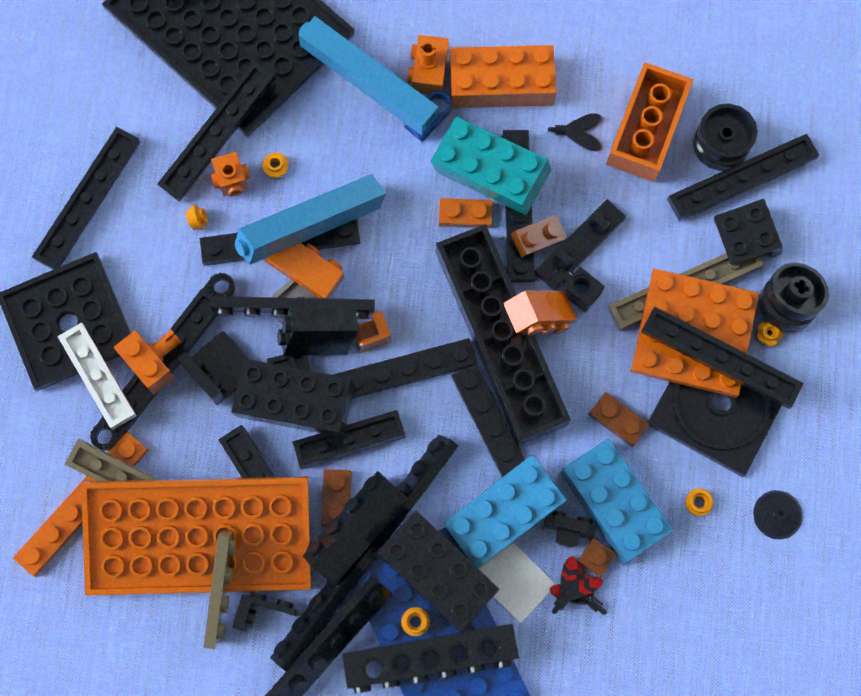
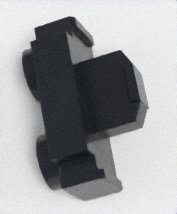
[543,510,596,548]

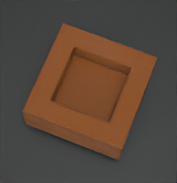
[577,538,617,578]

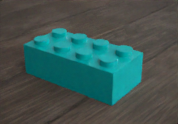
[430,116,552,215]

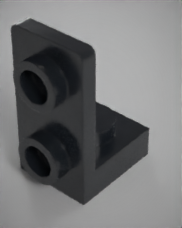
[232,591,299,632]

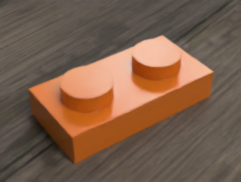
[439,198,492,228]

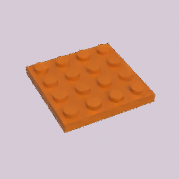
[630,268,759,398]

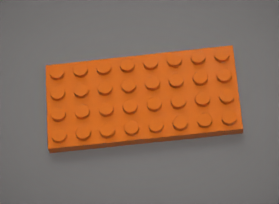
[81,476,312,595]

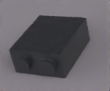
[277,306,359,356]

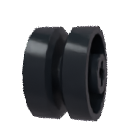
[693,103,758,171]
[758,262,829,332]

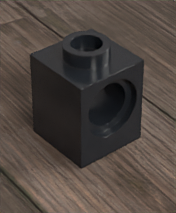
[561,267,605,313]

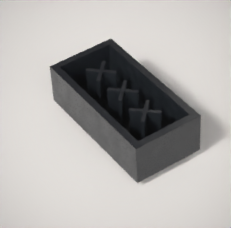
[231,359,355,437]
[377,511,500,633]

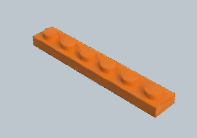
[13,432,149,577]

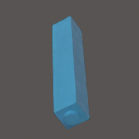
[299,16,438,136]
[235,174,386,265]

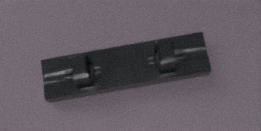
[535,199,626,291]

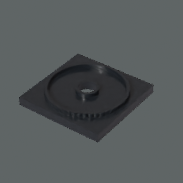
[0,252,131,391]
[647,382,782,477]

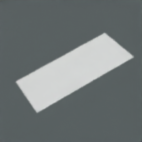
[455,540,556,623]

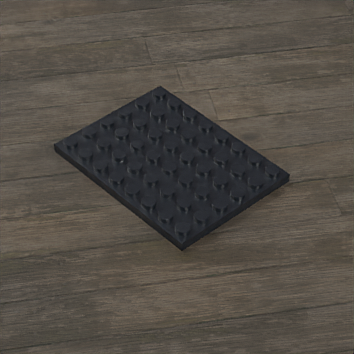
[102,0,355,138]

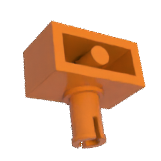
[407,35,449,95]
[113,329,182,395]

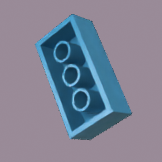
[560,438,674,565]
[443,455,569,568]

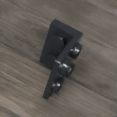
[714,199,783,265]
[177,331,249,405]

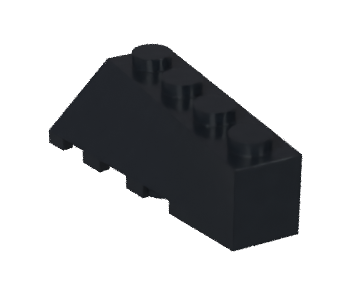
[303,471,410,585]

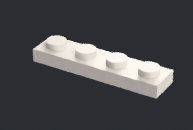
[58,323,137,430]

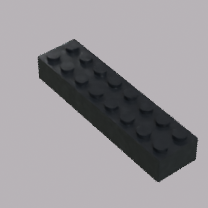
[436,224,571,446]

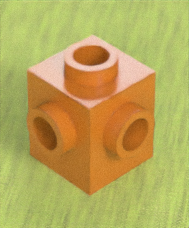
[210,151,251,197]

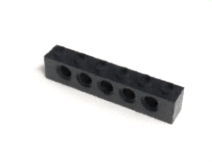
[342,623,519,694]

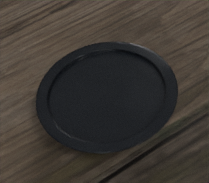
[753,490,802,540]

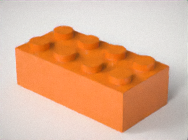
[450,45,556,108]
[606,62,694,182]

